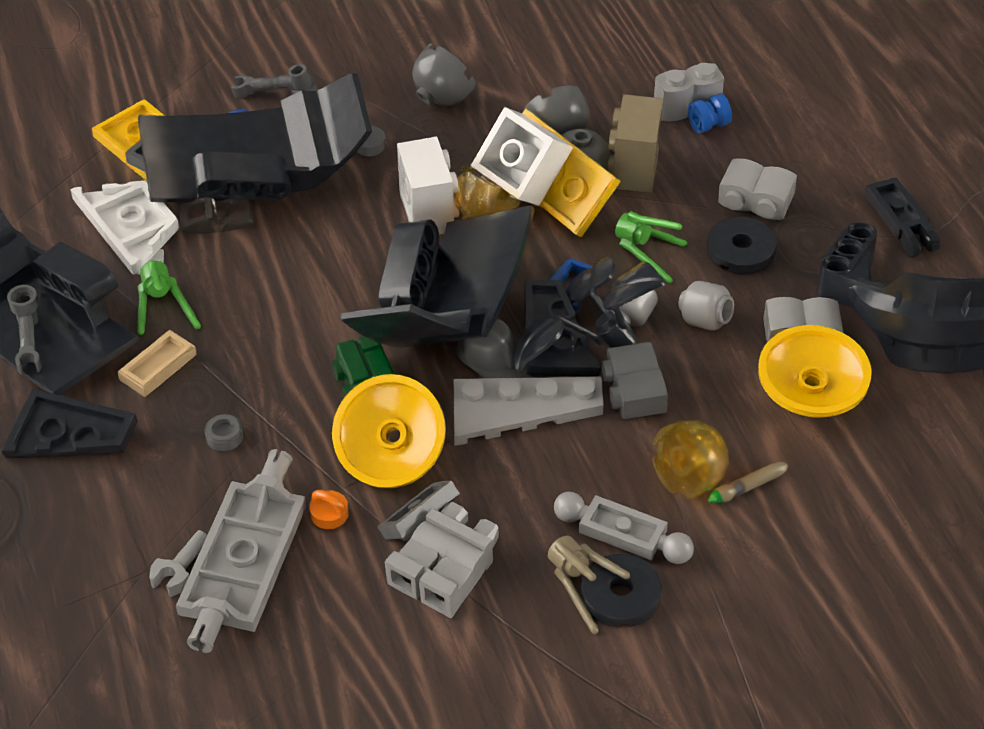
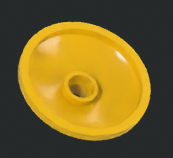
[758,325,871,418]
[332,375,446,488]

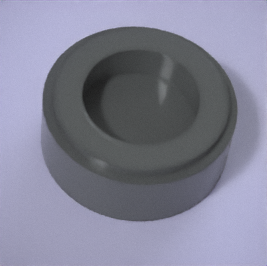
[357,126,386,156]
[204,414,243,452]

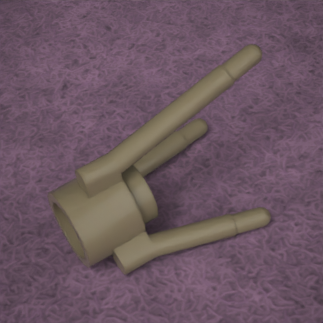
[548,536,630,634]

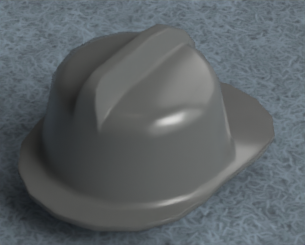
[456,319,532,378]

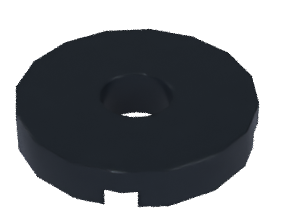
[707,217,777,274]
[581,553,662,627]

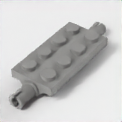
[176,449,307,653]

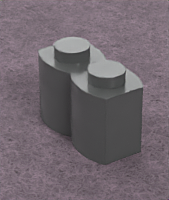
[601,342,668,419]

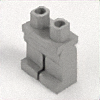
[385,502,499,618]

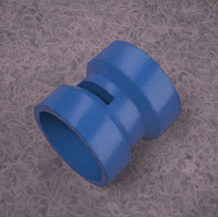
[688,93,732,134]

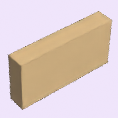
[118,330,197,397]

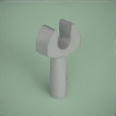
[149,530,207,597]

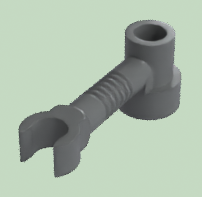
[231,64,318,98]
[7,285,42,375]

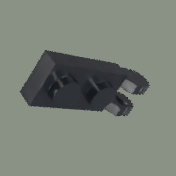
[865,177,940,258]

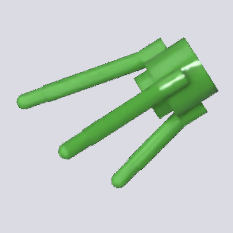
[615,211,687,284]
[137,260,201,335]

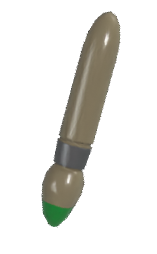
[708,462,788,504]

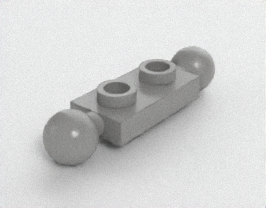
[554,491,694,564]

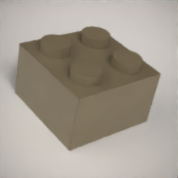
[608,94,663,193]

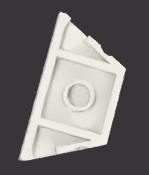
[71,180,179,275]

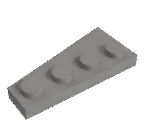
[454,377,603,446]

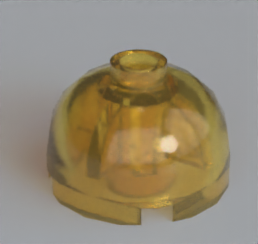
[453,165,522,219]
[652,419,729,499]

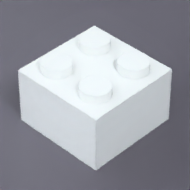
[471,107,573,206]
[397,137,459,234]

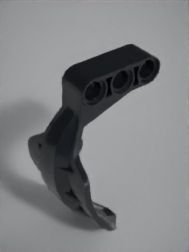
[817,222,984,373]

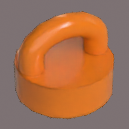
[309,490,349,529]

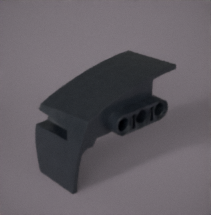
[138,73,372,202]
[340,206,535,348]
[0,208,140,395]

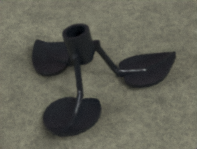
[513,257,666,373]

